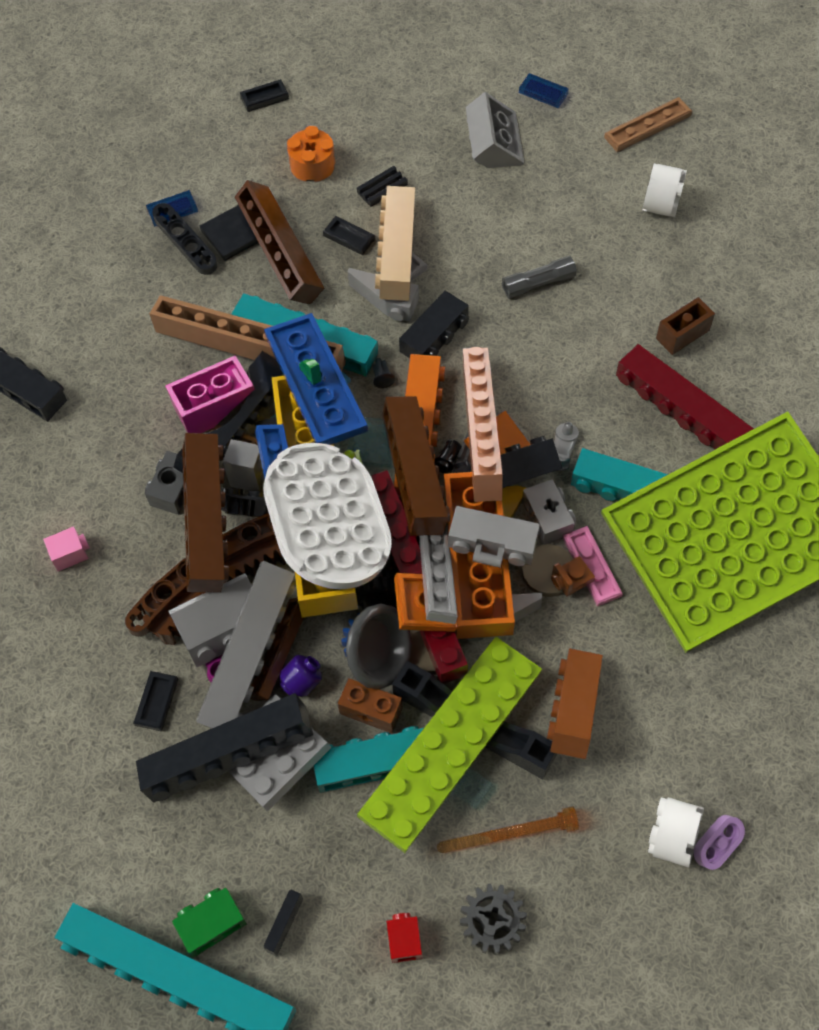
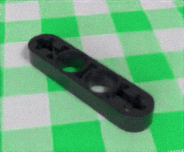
[152,203,217,275]

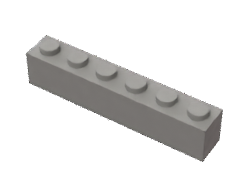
[196,561,296,728]

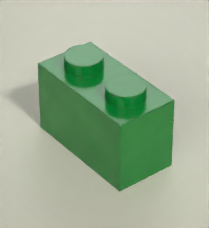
[172,887,247,958]

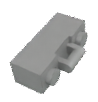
[448,506,540,568]

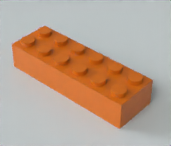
[444,472,515,639]

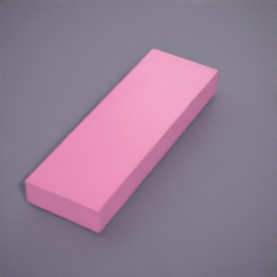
[563,526,623,606]

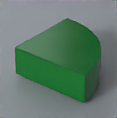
[299,359,321,385]

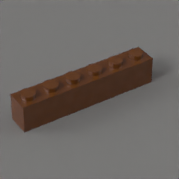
[235,180,325,304]
[382,396,450,536]
[182,433,229,592]

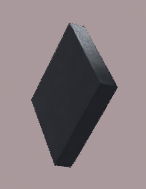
[199,205,259,261]

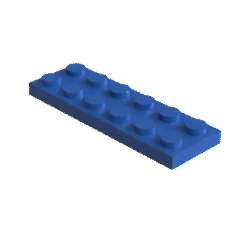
[264,313,368,445]

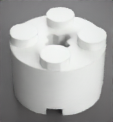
[643,163,687,217]
[648,797,704,867]

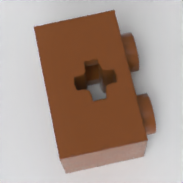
[338,678,403,734]

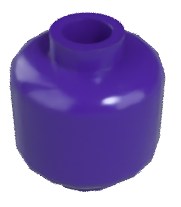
[280,655,322,697]

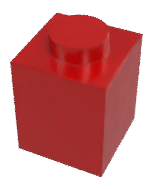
[386,913,422,963]

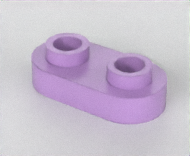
[694,815,745,870]

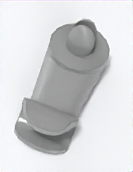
[554,422,579,471]

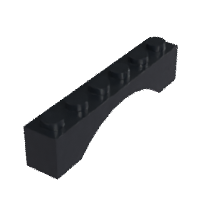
[174,351,284,473]
[392,661,557,780]

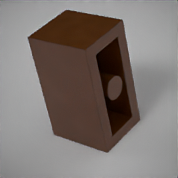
[656,297,715,355]

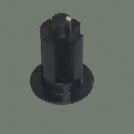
[372,358,395,388]

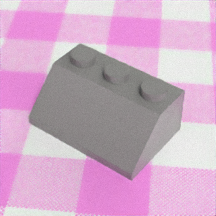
[466,92,524,168]
[169,573,251,668]

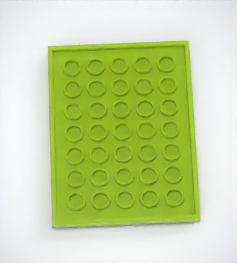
[601,411,819,653]

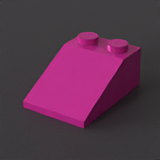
[165,356,255,433]

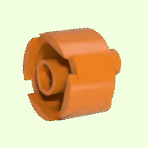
[287,126,335,182]

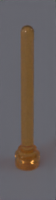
[437,806,579,853]

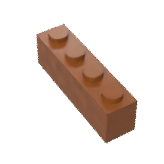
[547,648,603,759]

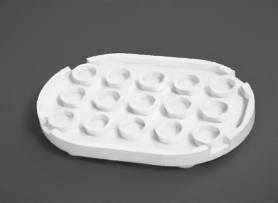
[263,443,391,589]

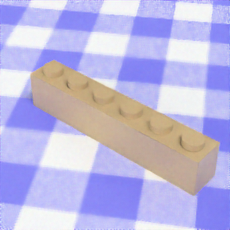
[375,186,415,301]

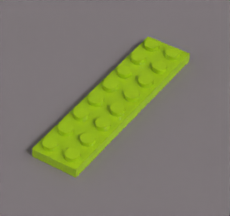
[357,637,542,853]

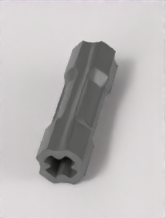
[501,256,577,299]

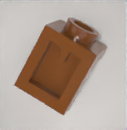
[551,556,595,597]

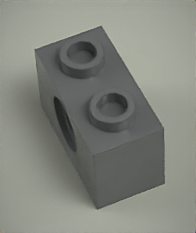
[145,451,184,515]

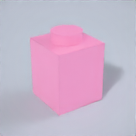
[43,526,90,572]

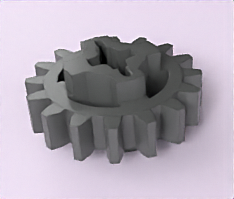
[460,884,527,955]

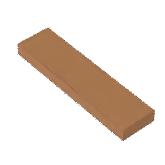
[604,97,692,152]

